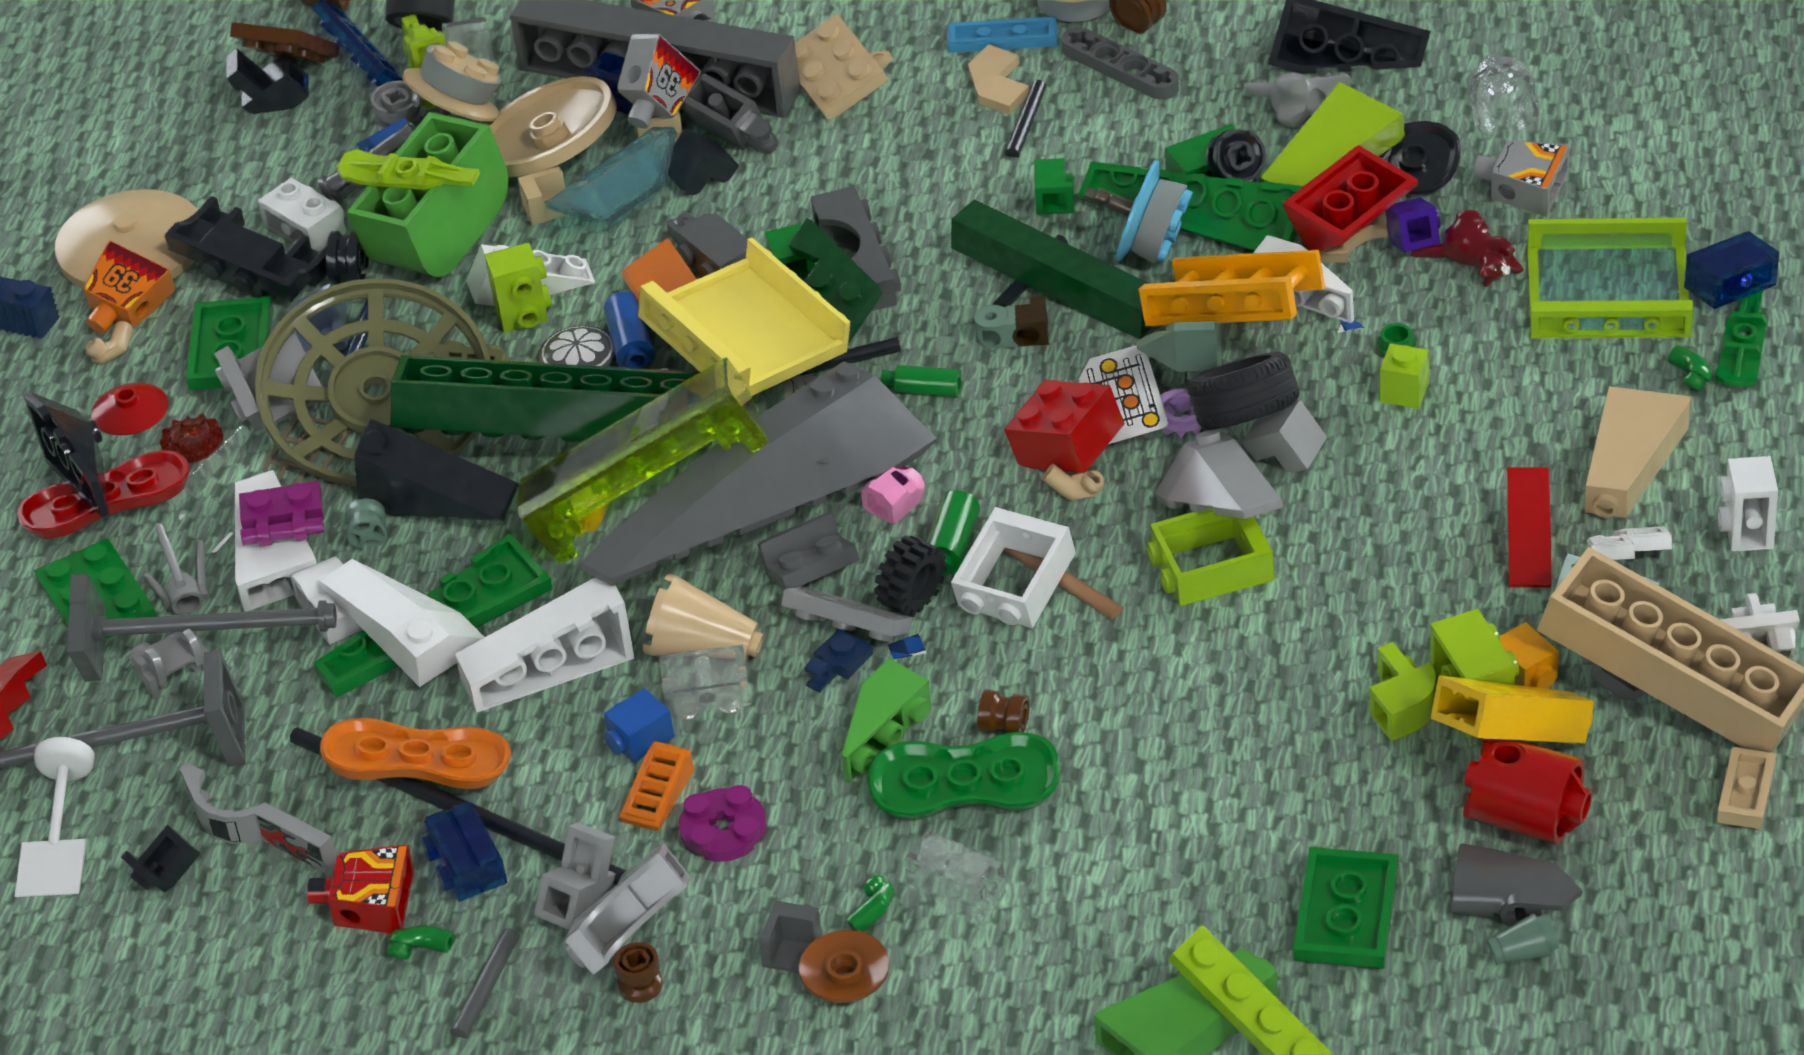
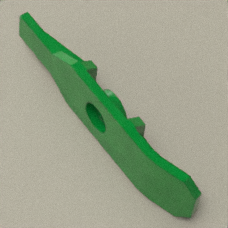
[1715,284,1768,388]

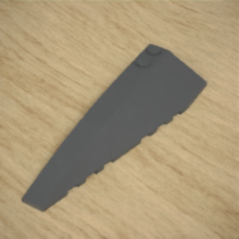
[580,361,936,586]

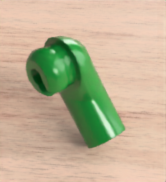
[387,925,455,960]

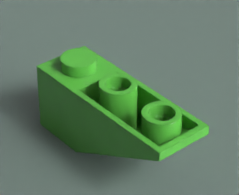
[842,658,931,783]

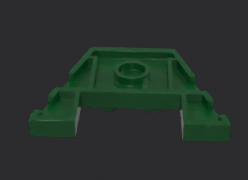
[788,218,883,345]

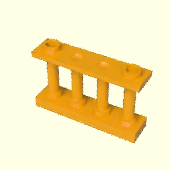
[1139,250,1325,326]

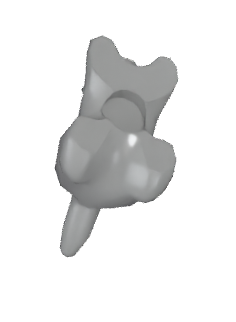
[1244,72,1351,129]

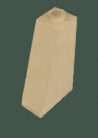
[1585,386,1691,518]

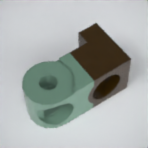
[974,296,1049,348]

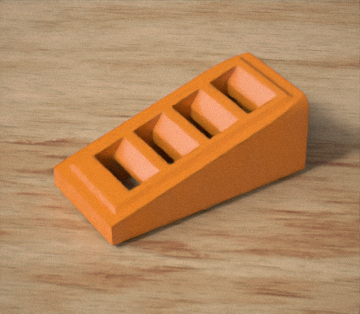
[619,741,694,832]

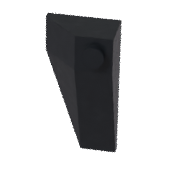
[23,392,109,517]
[354,418,520,521]

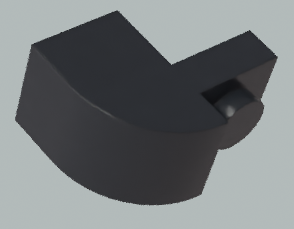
[226,49,309,114]

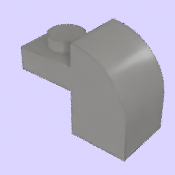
[534,822,616,930]

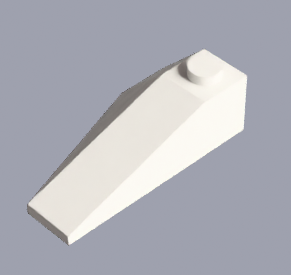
[319,559,485,687]

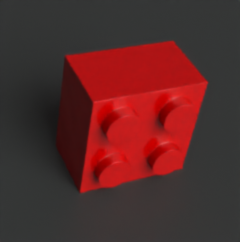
[1004,380,1125,473]

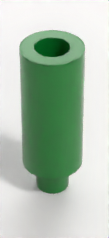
[881,365,962,398]

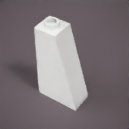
[235,470,317,612]

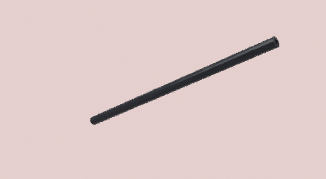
[290,727,627,885]

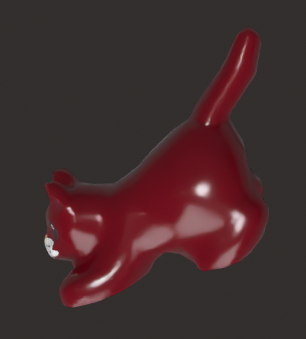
[1411,210,1524,287]

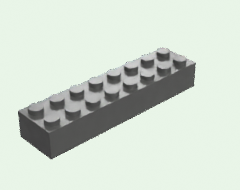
[510,0,801,118]

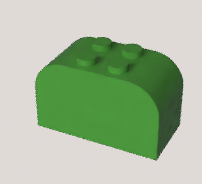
[346,112,508,277]

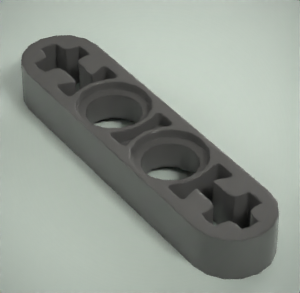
[1062,27,1179,100]

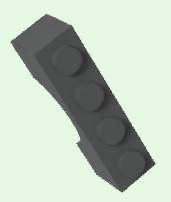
[811,186,901,311]

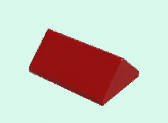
[1283,145,1418,252]

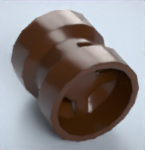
[977,689,1030,733]
[613,942,663,1003]

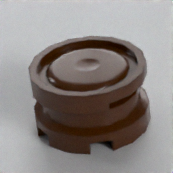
[1109,0,1167,34]

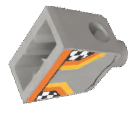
[1474,140,1570,216]

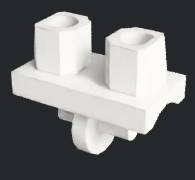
[1720,593,1800,657]

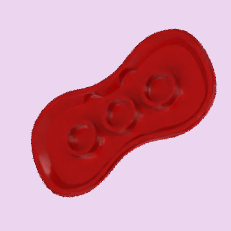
[17,450,190,539]

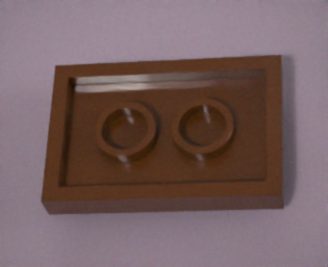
[230,22,340,63]

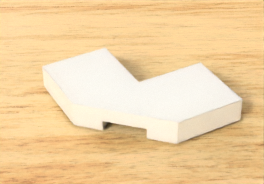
[1587,526,1672,560]

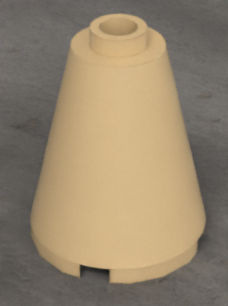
[643,574,764,663]

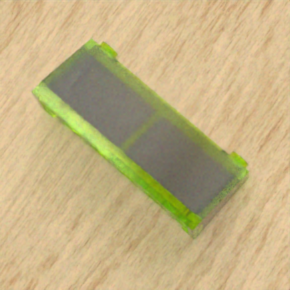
[517,357,770,563]

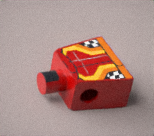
[307,845,414,934]

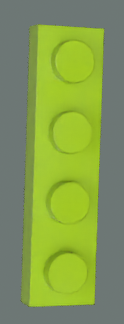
[1168,925,1334,1055]

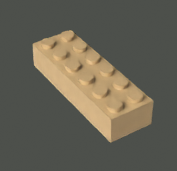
[1537,546,1804,753]

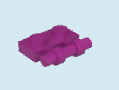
[239,481,324,547]

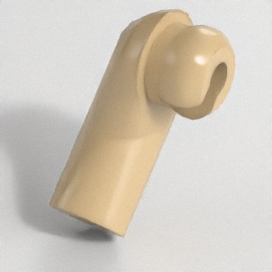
[1041,464,1105,501]

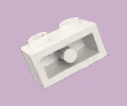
[258,178,346,251]
[1718,456,1778,551]

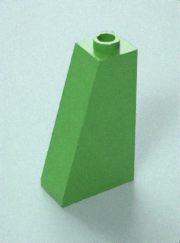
[1094,948,1278,1055]

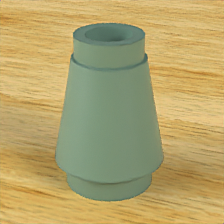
[1487,913,1559,965]

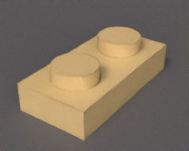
[1717,747,1777,830]

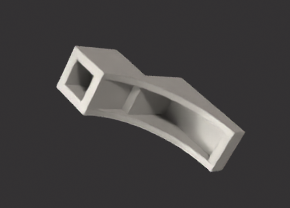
[565,843,691,975]

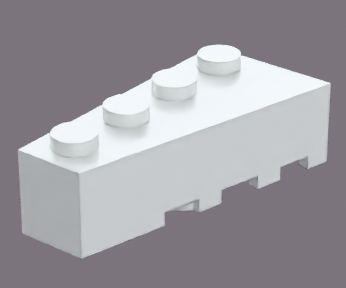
[455,577,634,713]

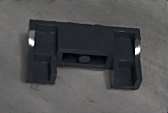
[164,196,327,302]

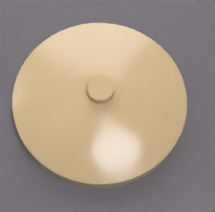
[486,77,617,177]
[55,189,197,289]

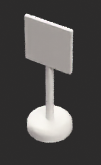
[14,737,95,897]

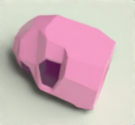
[861,466,925,524]

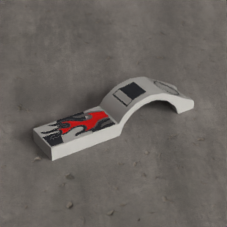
[179,762,337,874]

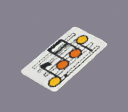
[1079,345,1168,444]

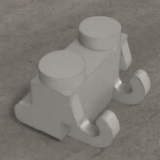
[129,629,208,698]

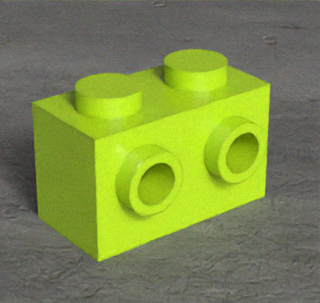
[484,242,552,333]

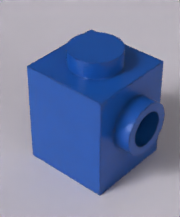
[604,688,674,763]

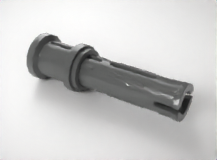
[318,122,417,205]

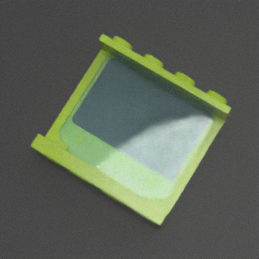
[1528,217,1693,339]

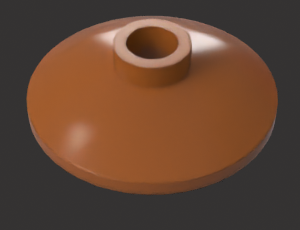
[799,930,890,1003]

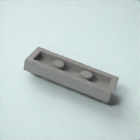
[781,587,913,641]

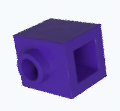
[1385,197,1441,252]

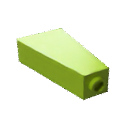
[1261,82,1405,186]

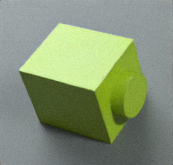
[1380,343,1429,409]

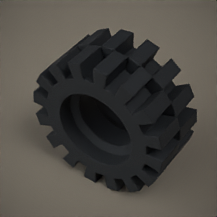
[874,535,946,617]

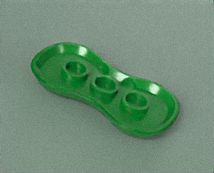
[868,732,1061,820]

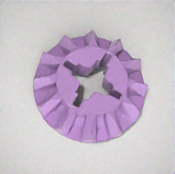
[1160,388,1203,438]

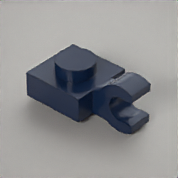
[805,629,873,693]

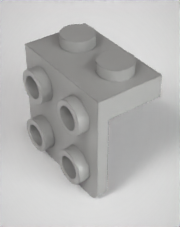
[214,334,323,432]

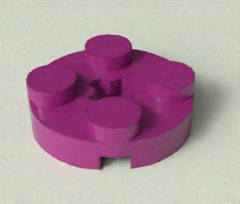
[679,785,767,862]

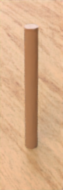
[1003,548,1123,620]

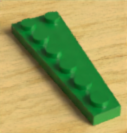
[1078,161,1304,252]
[313,533,553,698]

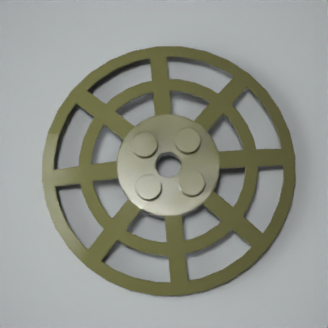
[255,278,490,487]

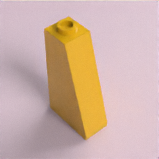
[1430,675,1594,743]

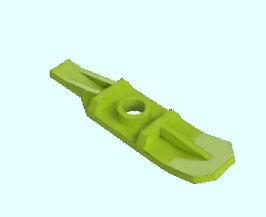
[337,149,480,190]

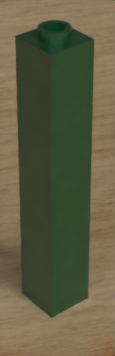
[951,199,1160,339]

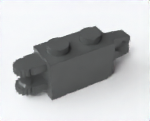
[680,73,779,154]
[667,212,748,278]

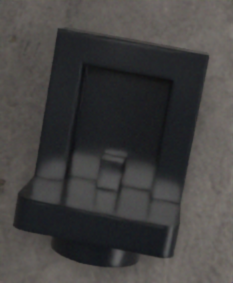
[121,825,201,892]

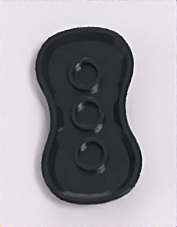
[1297,114,1461,195]

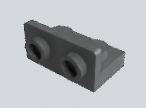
[758,513,860,590]

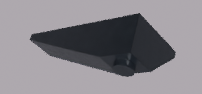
[1268,0,1431,74]

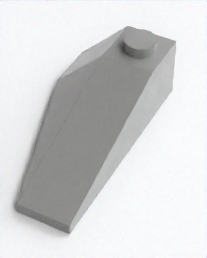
[1155,430,1284,519]

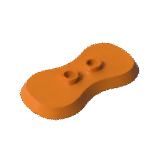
[320,718,511,789]

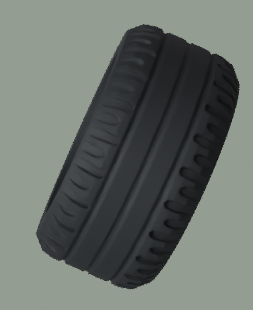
[1187,351,1299,430]

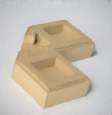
[968,44,1029,115]

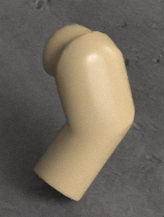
[85,321,133,364]

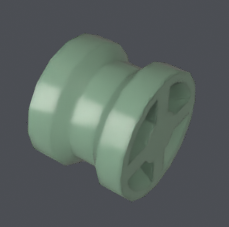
[345,498,387,548]

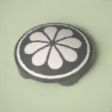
[539,325,615,367]

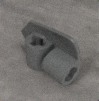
[1452,844,1582,926]

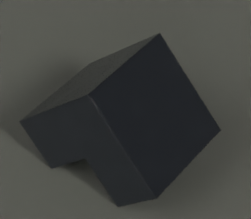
[660,128,739,195]

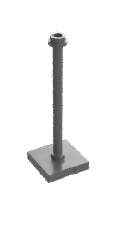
[67,574,337,682]
[0,649,245,769]

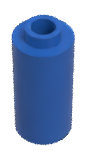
[603,292,655,369]

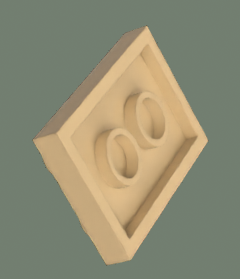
[795,13,889,120]

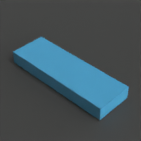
[948,17,1057,53]

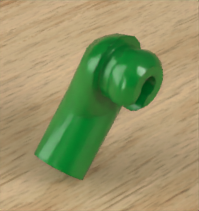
[1668,345,1712,392]
[845,875,895,932]

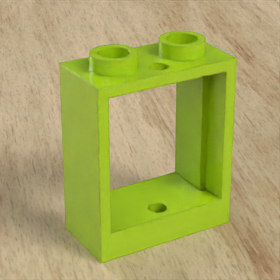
[1146,509,1274,606]

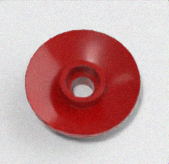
[91,382,168,435]

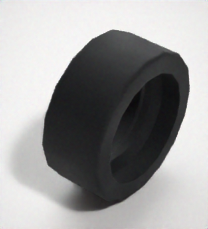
[385,0,455,31]

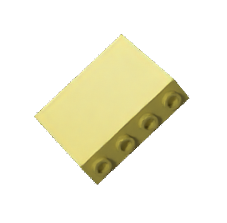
[638,238,851,403]

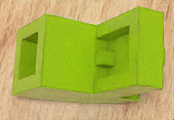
[1369,642,1436,741]

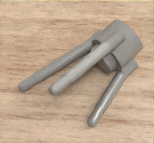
[143,524,209,615]

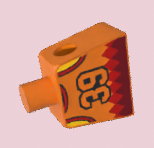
[84,240,176,335]

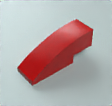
[1507,467,1552,588]

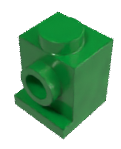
[1034,158,1074,215]

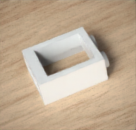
[951,507,1076,629]

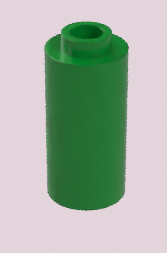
[926,490,980,576]

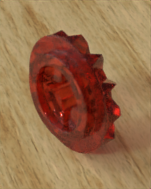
[159,414,224,463]

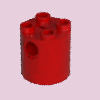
[1463,738,1592,845]

